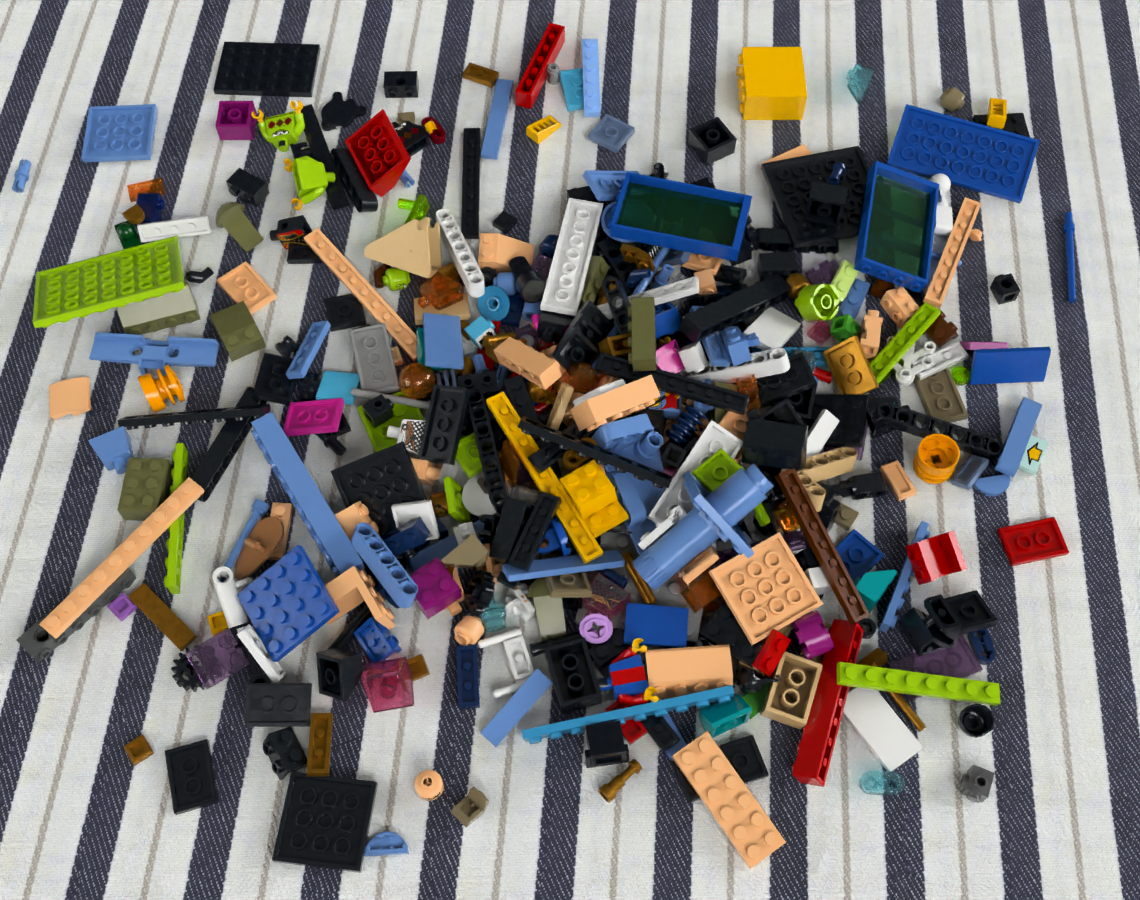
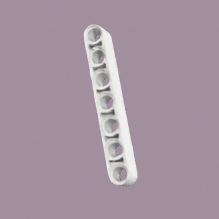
[436,209,485,297]
[678,348,790,385]

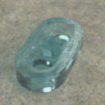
[860,771,905,795]

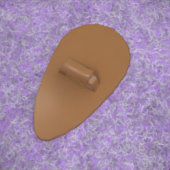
[235,517,284,580]

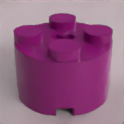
[790,610,834,660]

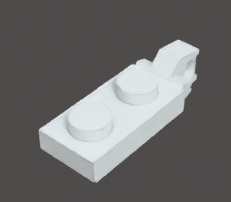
[638,505,687,551]

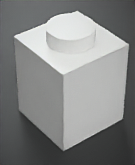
[678,341,708,373]

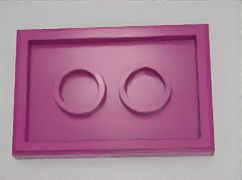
[283,398,344,436]

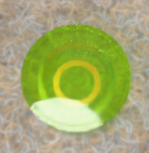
[951,367,970,386]

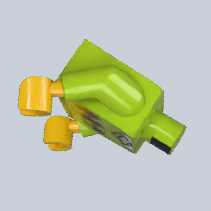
[251,100,305,152]
[284,156,335,211]

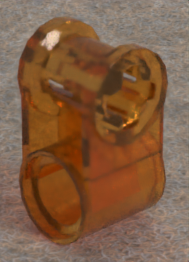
[736,374,761,411]

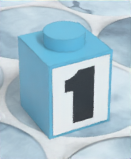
[464,316,496,350]

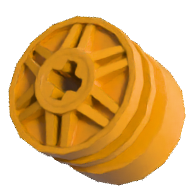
[138,364,185,413]
[913,434,960,484]

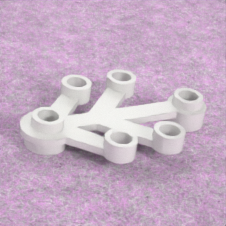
[886,336,936,386]

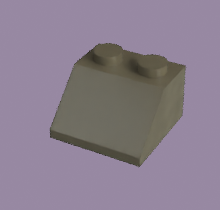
[441,534,489,569]

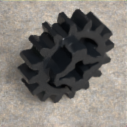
[464,570,495,615]
[171,646,219,692]

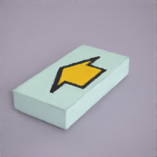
[1018,435,1048,475]

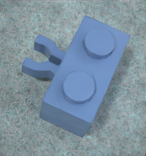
[720,326,760,366]

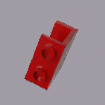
[905,530,968,585]

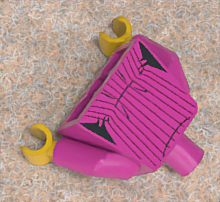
[656,337,685,374]

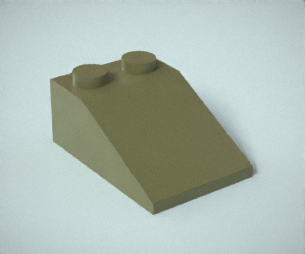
[210,301,266,361]

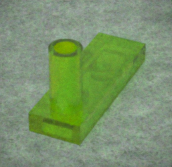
[397,194,430,224]

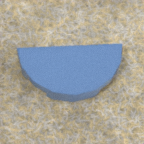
[973,474,1011,497]
[364,831,409,856]

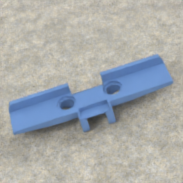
[89,332,220,375]

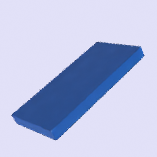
[969,347,1051,385]

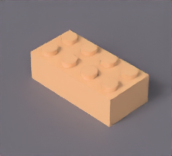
[570,375,661,432]

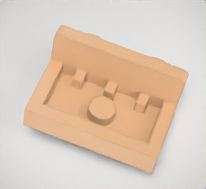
[880,287,920,329]

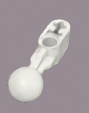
[929,173,953,236]

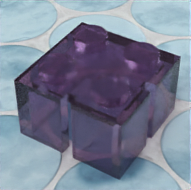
[185,628,250,690]

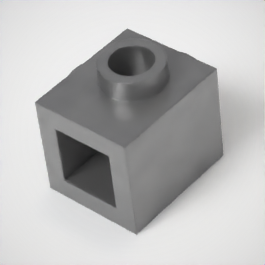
[960,765,995,803]

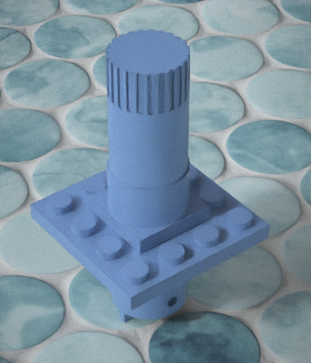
[632,463,774,590]

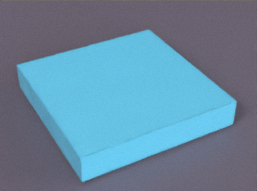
[316,371,360,405]

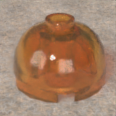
[399,362,437,399]

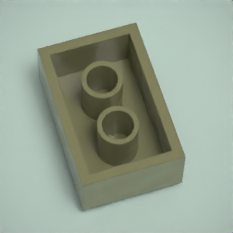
[117,457,173,521]

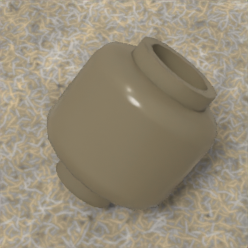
[940,87,965,112]

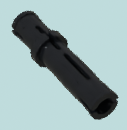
[529,631,588,657]

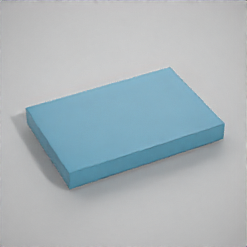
[559,68,584,111]

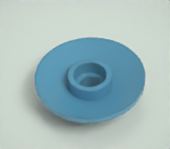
[477,286,510,321]

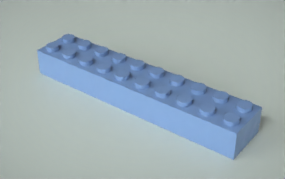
[251,412,367,577]

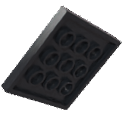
[331,441,428,536]
[272,771,378,873]

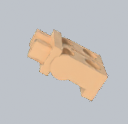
[858,309,883,364]

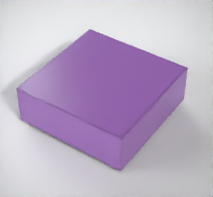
[107,593,137,622]

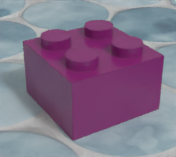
[216,101,257,140]
[409,557,462,619]

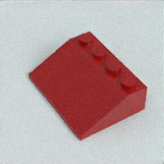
[345,109,411,197]

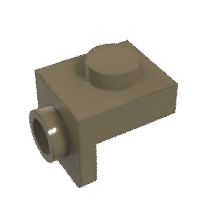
[451,787,489,827]

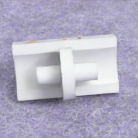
[505,583,536,622]

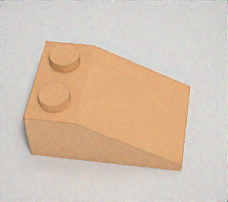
[478,233,534,275]

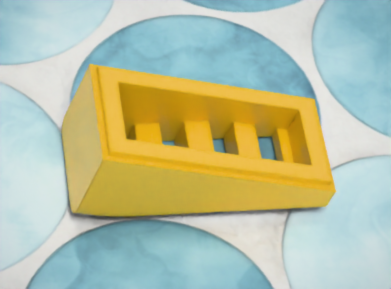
[987,98,1007,129]
[526,115,562,144]

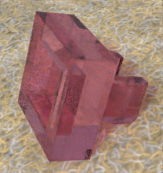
[807,321,831,346]

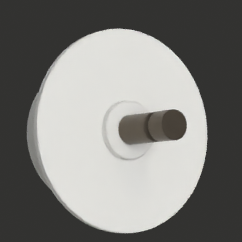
[462,468,515,517]

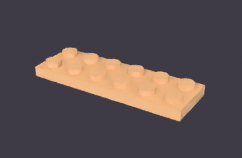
[672,731,786,869]

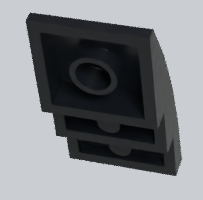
[552,300,615,381]

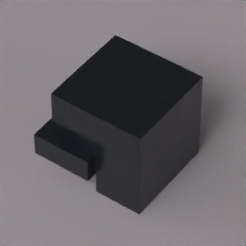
[585,721,629,768]

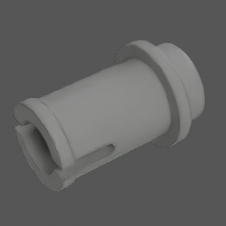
[547,63,560,85]

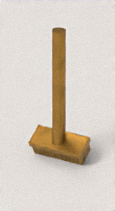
[857,647,926,732]

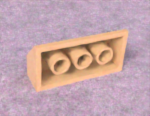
[645,644,733,699]

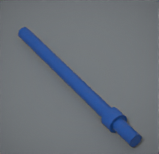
[1064,212,1076,303]

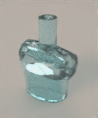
[480,594,507,632]

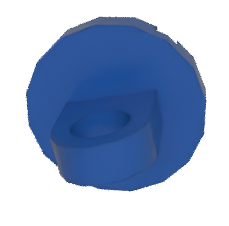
[537,517,571,557]

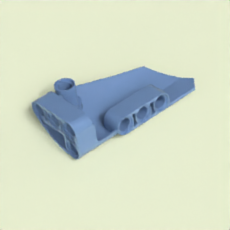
[591,414,666,555]

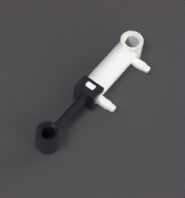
[212,566,270,683]

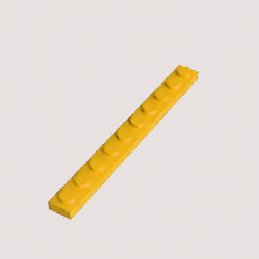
[486,391,603,564]

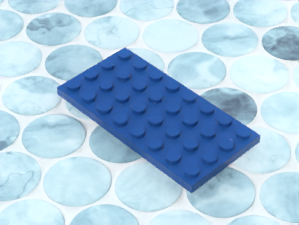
[887,104,1040,203]

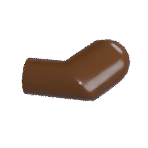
[374,264,391,288]

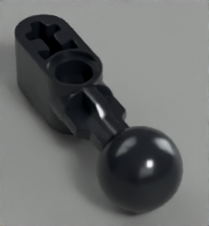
[816,472,888,500]

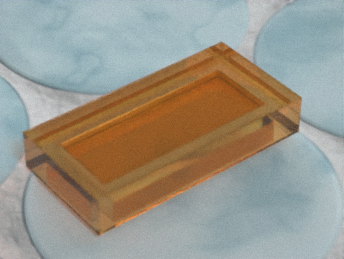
[127,178,165,202]

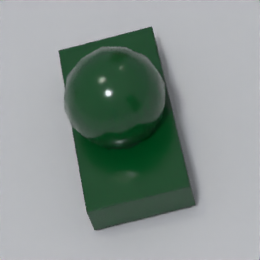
[114,221,141,249]

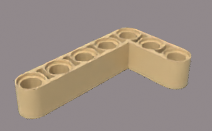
[780,446,858,512]

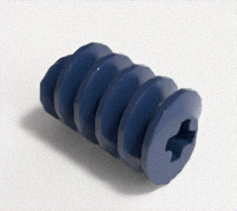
[665,405,707,447]

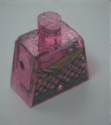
[583,573,631,624]

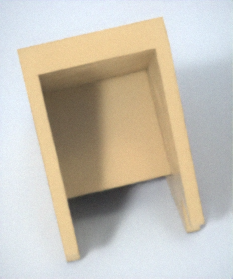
[363,217,443,279]

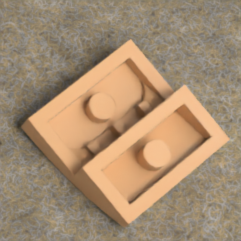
[49,377,91,420]

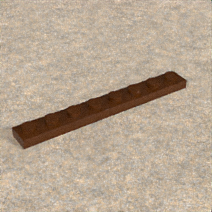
[775,468,870,625]

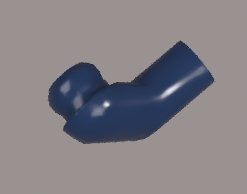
[626,268,651,288]

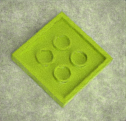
[357,388,424,452]

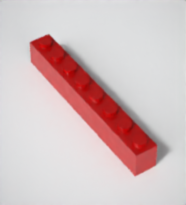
[792,619,864,787]

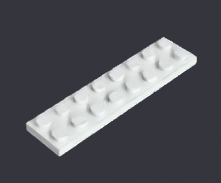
[540,198,604,316]

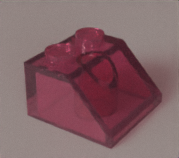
[361,657,414,713]

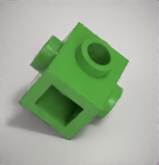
[830,314,860,343]

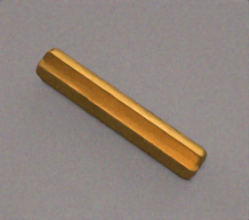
[622,552,656,605]

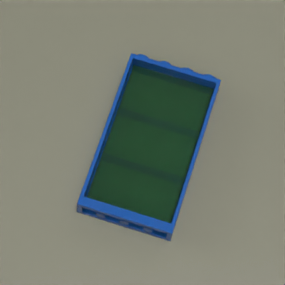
[854,161,939,293]
[608,172,752,262]

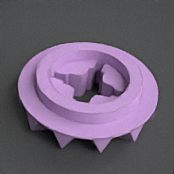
[579,612,613,644]

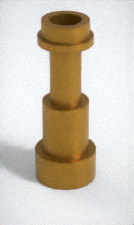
[598,759,642,803]

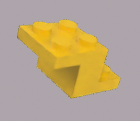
[560,460,629,538]

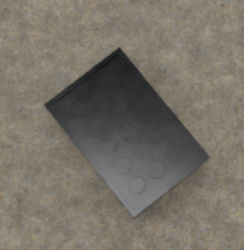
[213,42,320,97]

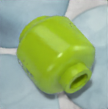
[382,267,410,291]

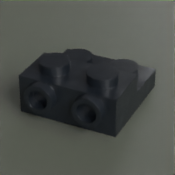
[588,627,645,678]

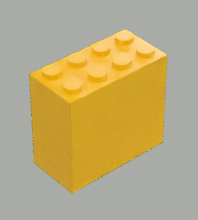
[736,47,807,120]

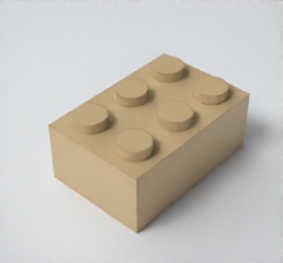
[760,651,823,730]

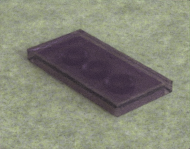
[888,635,983,703]

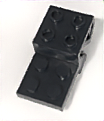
[899,590,998,656]

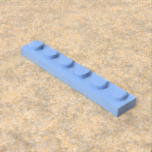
[582,39,601,117]

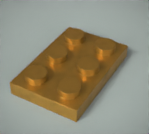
[822,336,879,394]

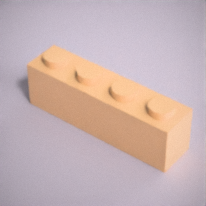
[493,337,562,390]

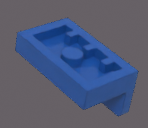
[353,617,402,666]

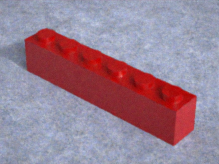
[515,23,565,109]

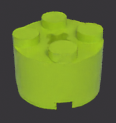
[795,284,839,321]

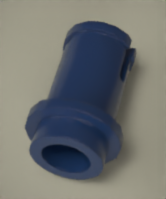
[828,162,846,185]
[601,569,628,590]

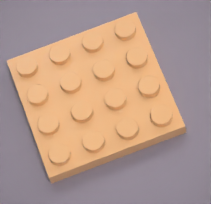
[709,532,823,645]

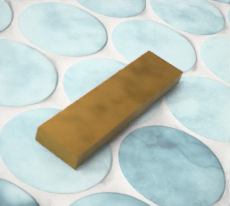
[128,583,197,651]

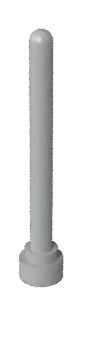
[351,388,430,411]

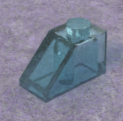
[846,64,874,104]

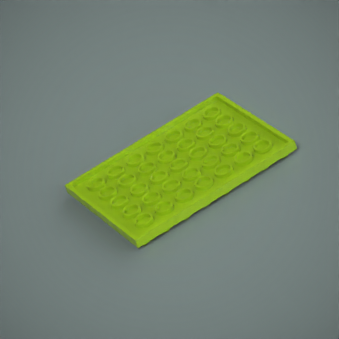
[33,235,185,329]

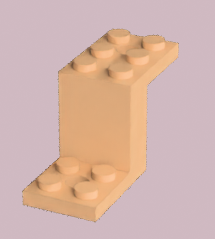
[325,566,396,630]

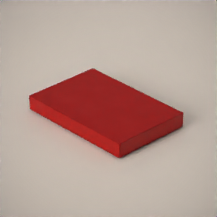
[997,517,1069,567]

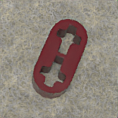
[421,117,446,144]

